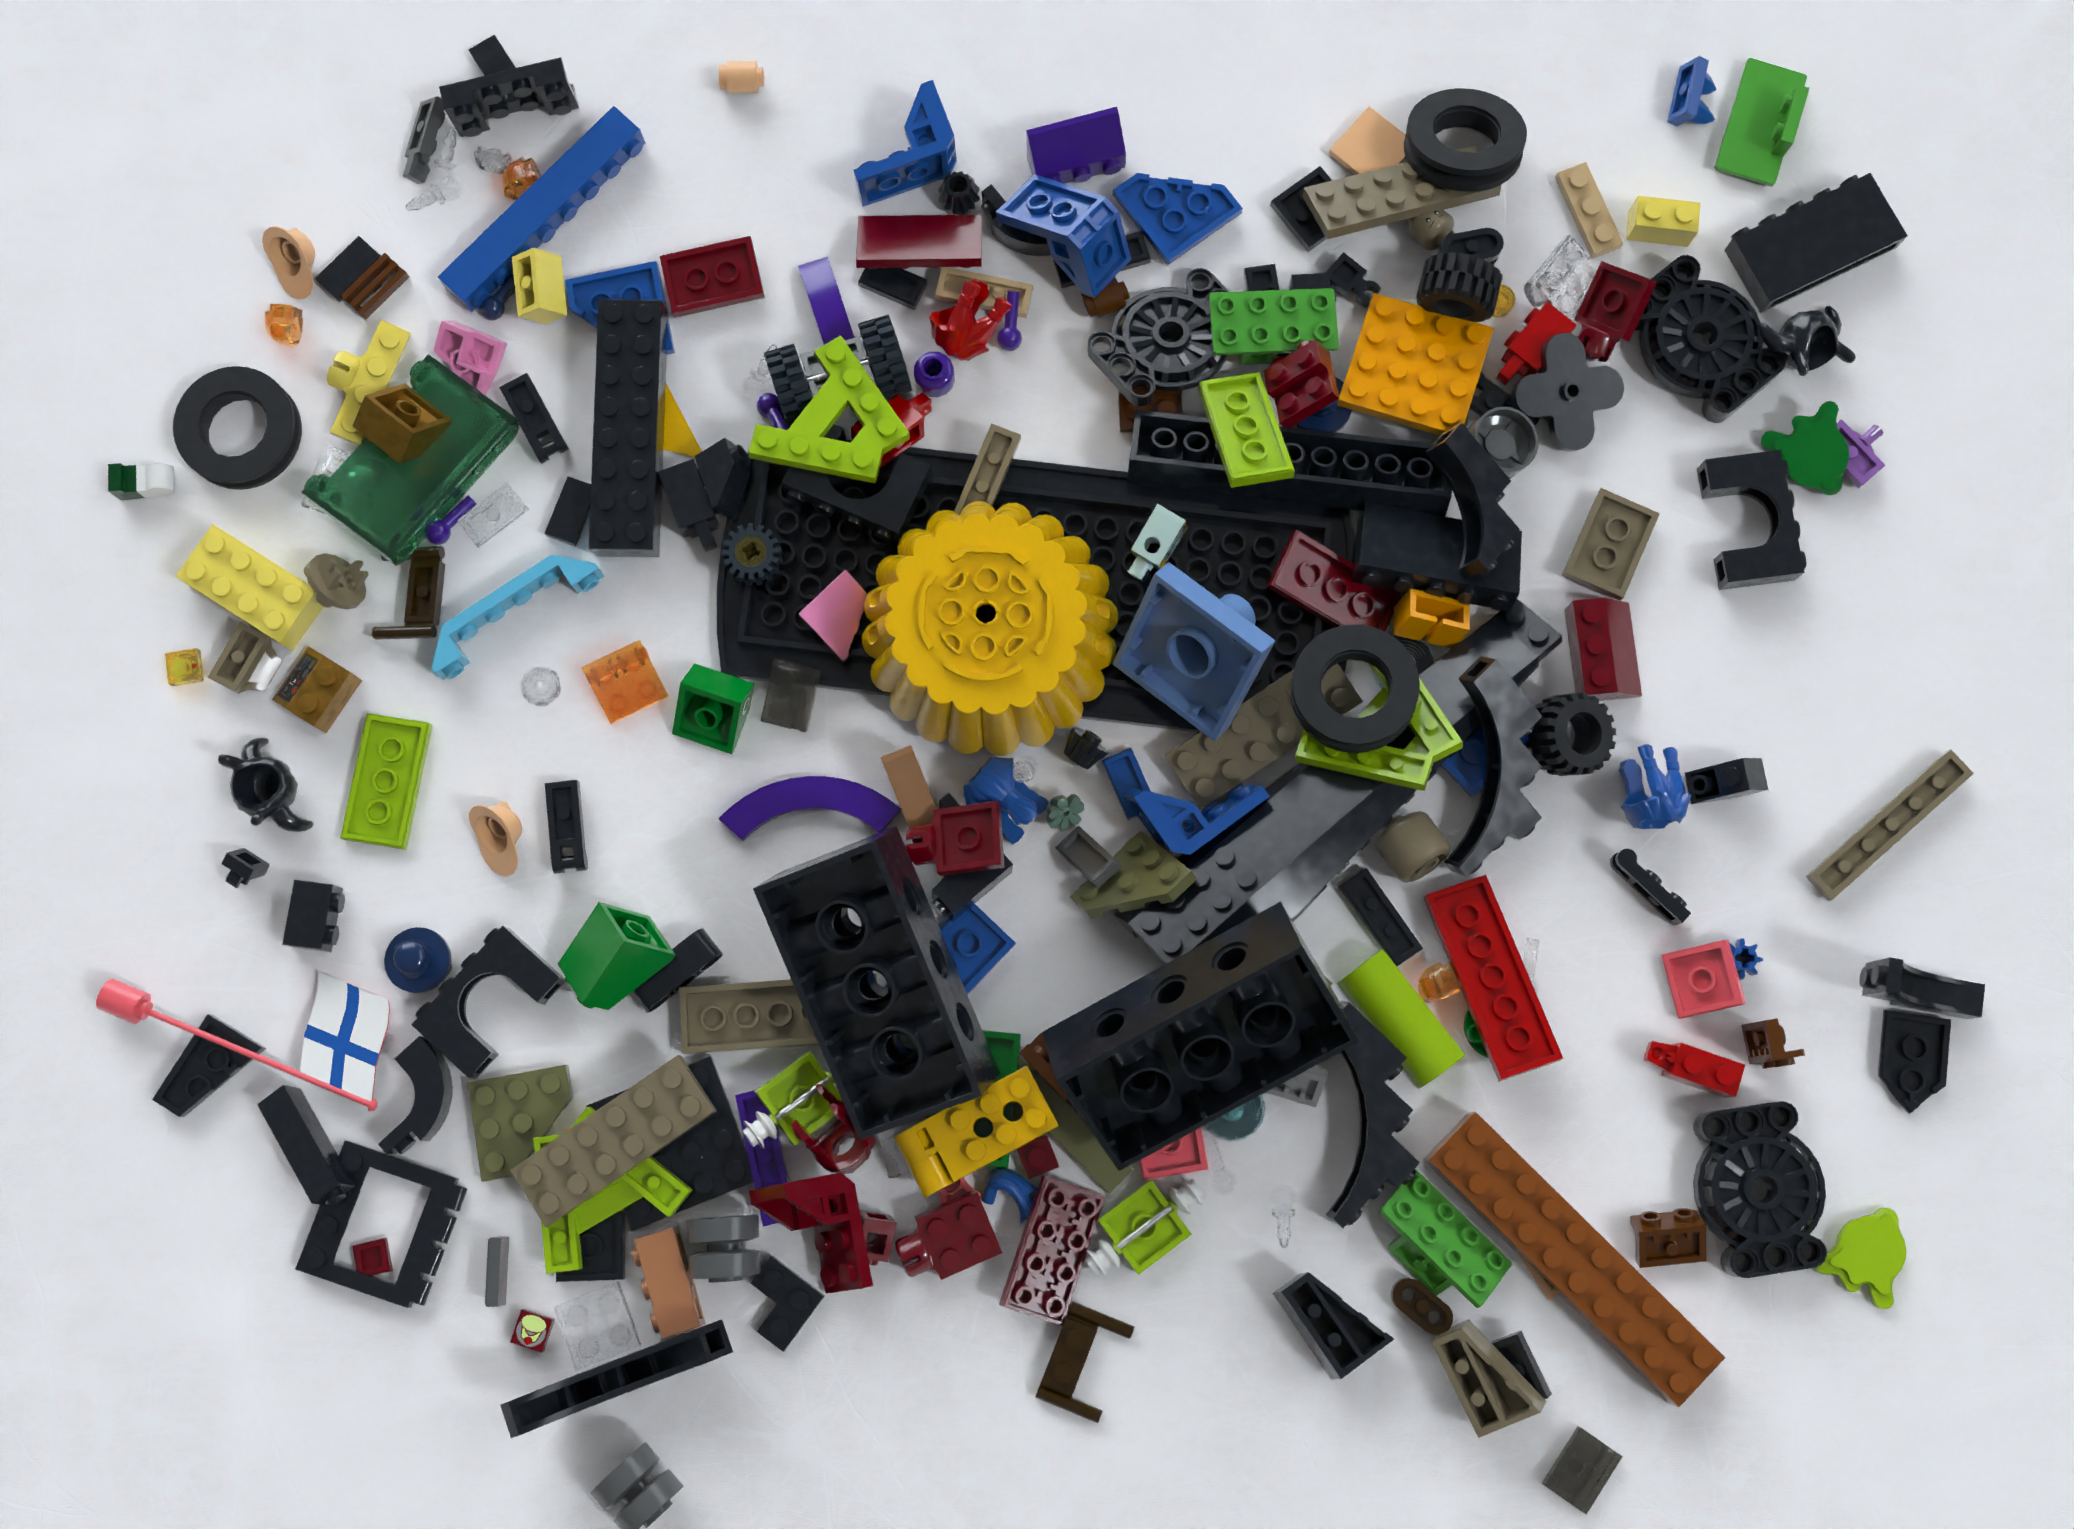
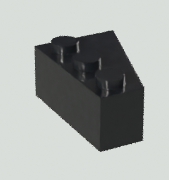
[1273,1272,1394,1379]

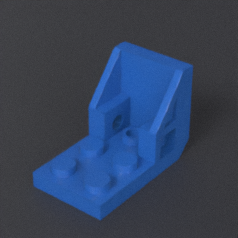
[853,80,957,207]
[996,174,1131,298]
[1123,783,1270,855]

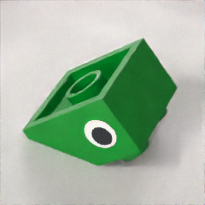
[672,663,755,754]

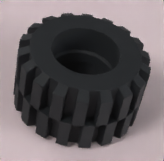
[1416,253,1503,322]
[1525,693,1616,776]

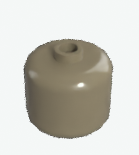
[1376,811,1451,883]

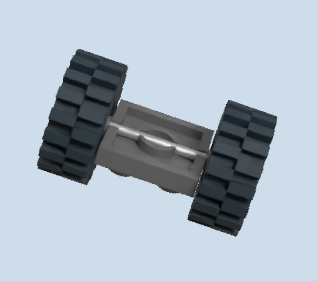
[764,314,912,429]

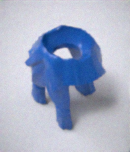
[1618,744,1691,829]
[963,757,1049,845]

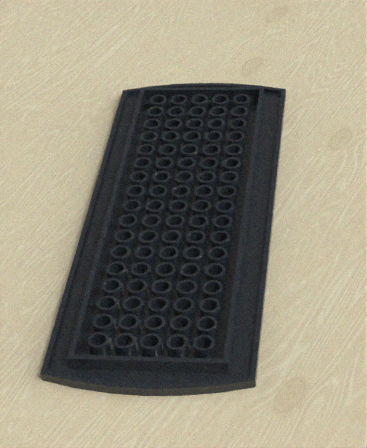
[717,440,1354,732]

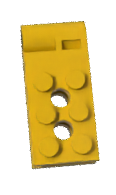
[893,1066,1059,1198]

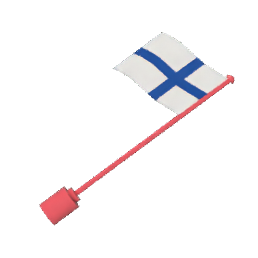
[96,971,390,1111]

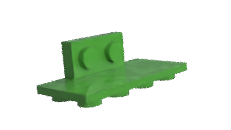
[1714,58,1810,187]
[1209,288,1339,365]
[1379,1169,1512,1308]

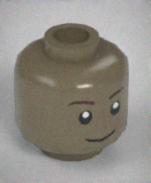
[1407,210,1454,250]

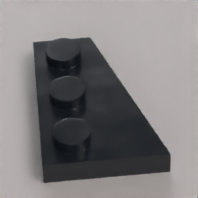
[152,1014,266,1117]

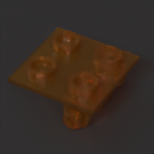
[581,639,669,724]

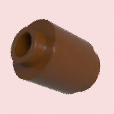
[1081,277,1130,318]

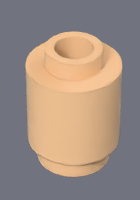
[719,61,764,93]

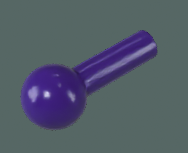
[997,290,1022,351]
[756,393,788,430]
[425,495,477,545]

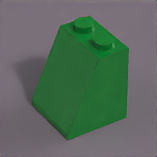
[558,902,676,1010]

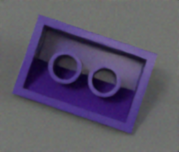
[1026,106,1126,184]

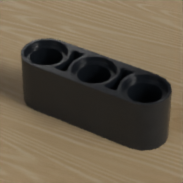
[631,928,723,1013]

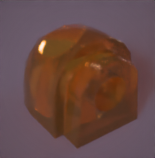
[502,157,541,200]
[264,304,303,346]
[1417,962,1461,1004]

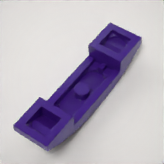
[798,257,854,345]

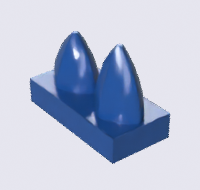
[1667,56,1716,126]

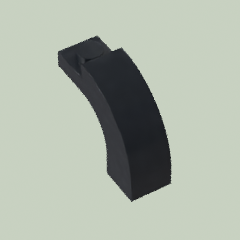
[981,184,1051,256]
[378,1036,453,1154]

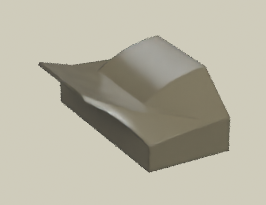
[208,622,282,694]

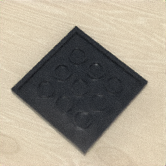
[586,1056,754,1231]

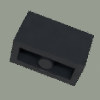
[282,880,345,952]

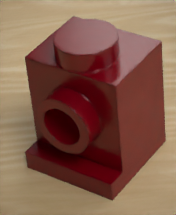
[860,1210,897,1265]

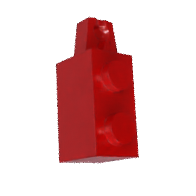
[1496,301,1577,386]
[851,392,932,468]
[1643,1041,1745,1098]

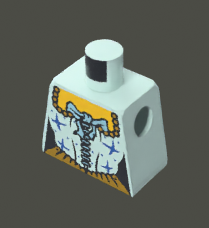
[1128,504,1188,582]

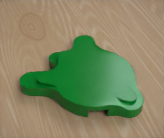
[1761,401,1849,495]

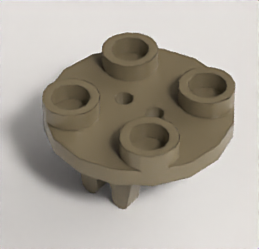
[303,553,368,610]

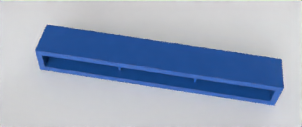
[438,106,646,313]

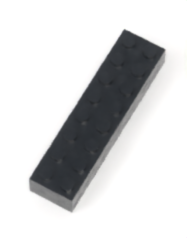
[589,299,668,557]

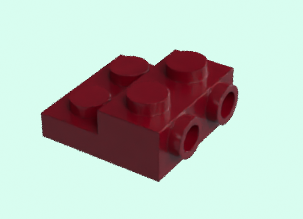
[1263,339,1340,427]

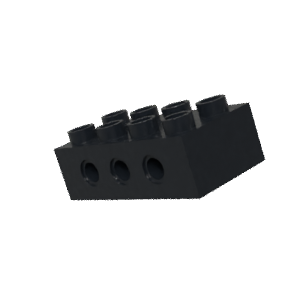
[753,826,1000,1140]
[1042,901,1359,1171]

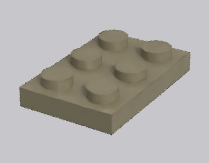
[1562,488,1660,601]

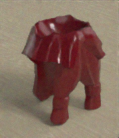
[791,1084,876,1174]

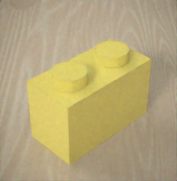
[1626,196,1701,247]
[512,248,567,324]

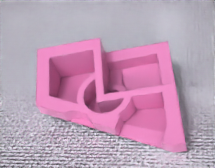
[433,321,507,400]
[799,570,867,662]

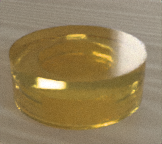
[1492,284,1515,318]

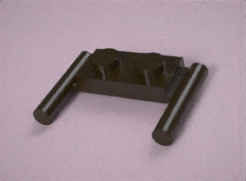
[372,546,445,640]
[1035,1301,1135,1423]

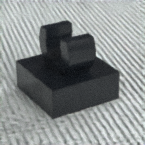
[221,848,270,888]

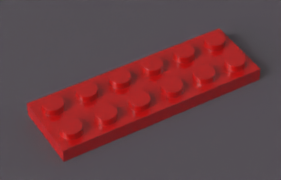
[1423,875,1563,1082]

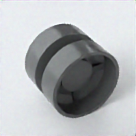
[1467,407,1539,479]
[687,1215,761,1283]
[590,1442,684,1529]

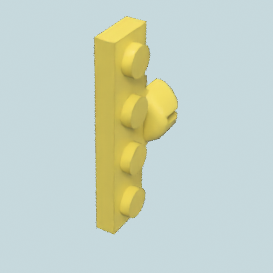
[327,320,411,447]

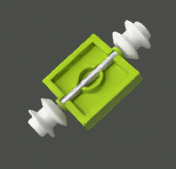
[742,1052,843,1148]
[1085,1177,1204,1278]

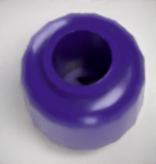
[914,352,955,398]

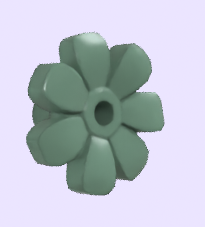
[1046,794,1084,832]

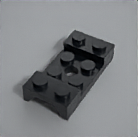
[439,57,579,137]

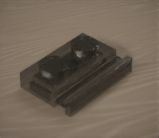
[760,658,821,732]
[1541,1426,1623,1515]

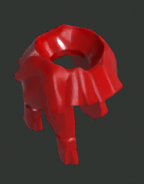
[929,278,1012,361]

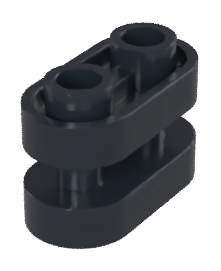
[1438,228,1504,265]

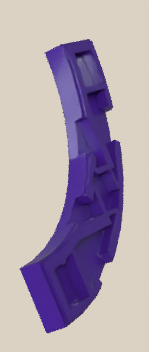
[718,776,902,841]

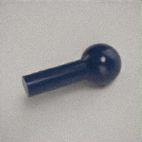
[479,273,515,321]

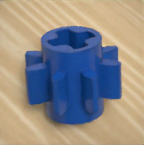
[1730,938,1763,980]

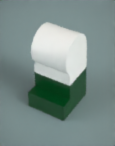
[108,463,174,501]

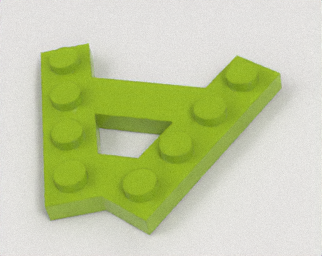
[748,336,910,483]
[1295,663,1463,791]
[533,1107,693,1274]

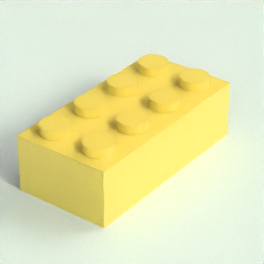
[175,524,324,651]

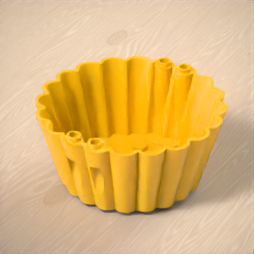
[862,501,1118,756]

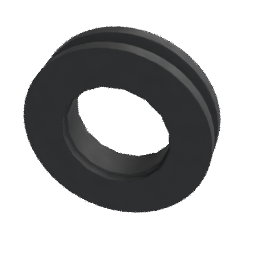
[1404,88,1527,192]
[173,366,302,490]
[1291,624,1420,753]

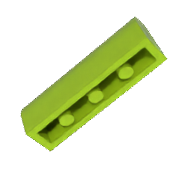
[1337,949,1465,1088]

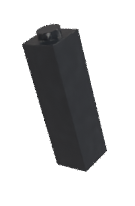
[257,1085,355,1206]

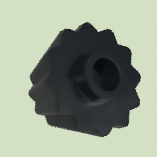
[938,171,980,214]
[1063,727,1109,770]

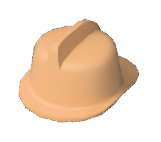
[262,226,315,299]
[469,802,522,877]

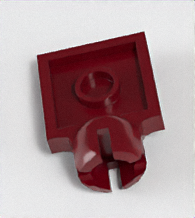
[1574,261,1657,362]
[906,801,1005,876]
[895,1189,1003,1280]

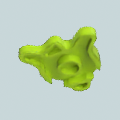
[1815,1208,1906,1309]

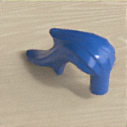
[981,1167,1038,1223]

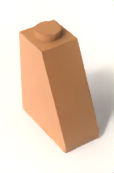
[880,745,937,828]

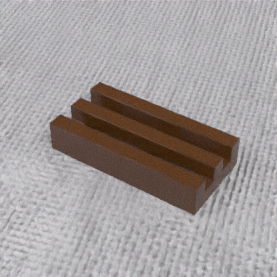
[340,253,410,320]

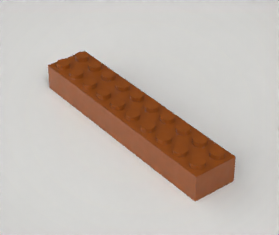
[1423,1112,1726,1407]

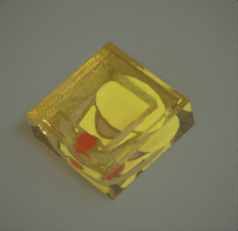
[165,648,204,686]

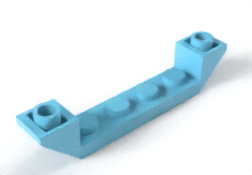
[431,555,605,680]

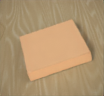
[1329,106,1406,175]

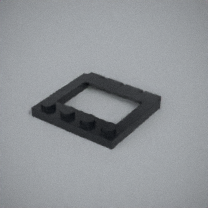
[295,1140,468,1308]

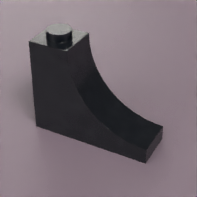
[931,793,1013,922]

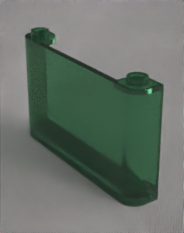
[301,354,519,566]

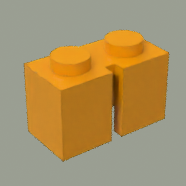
[1393,588,1470,649]

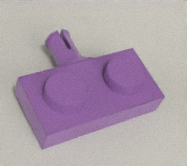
[1837,419,1886,489]

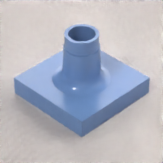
[1112,562,1275,741]

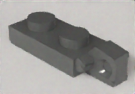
[403,96,445,184]

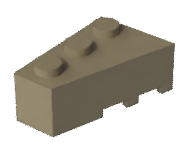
[1431,1320,1547,1438]

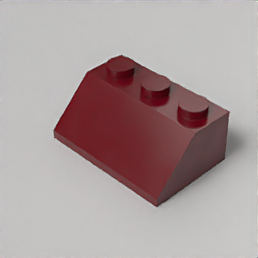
[1564,598,1642,701]

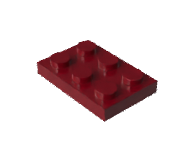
[660,236,765,318]

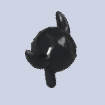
[1758,306,1856,376]
[218,738,314,832]

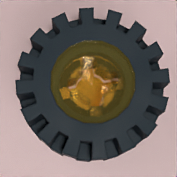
[722,523,783,586]

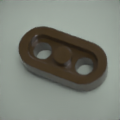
[1391,1278,1453,1335]

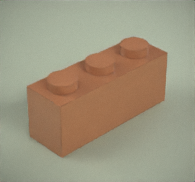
[632,1226,706,1339]

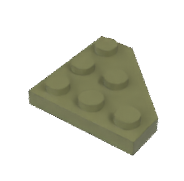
[1070,831,1197,918]
[468,1065,573,1182]

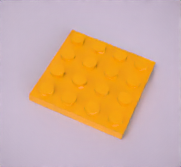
[1337,293,1494,436]

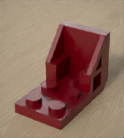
[749,1172,873,1294]

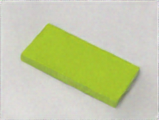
[1198,372,1295,488]
[340,713,432,850]

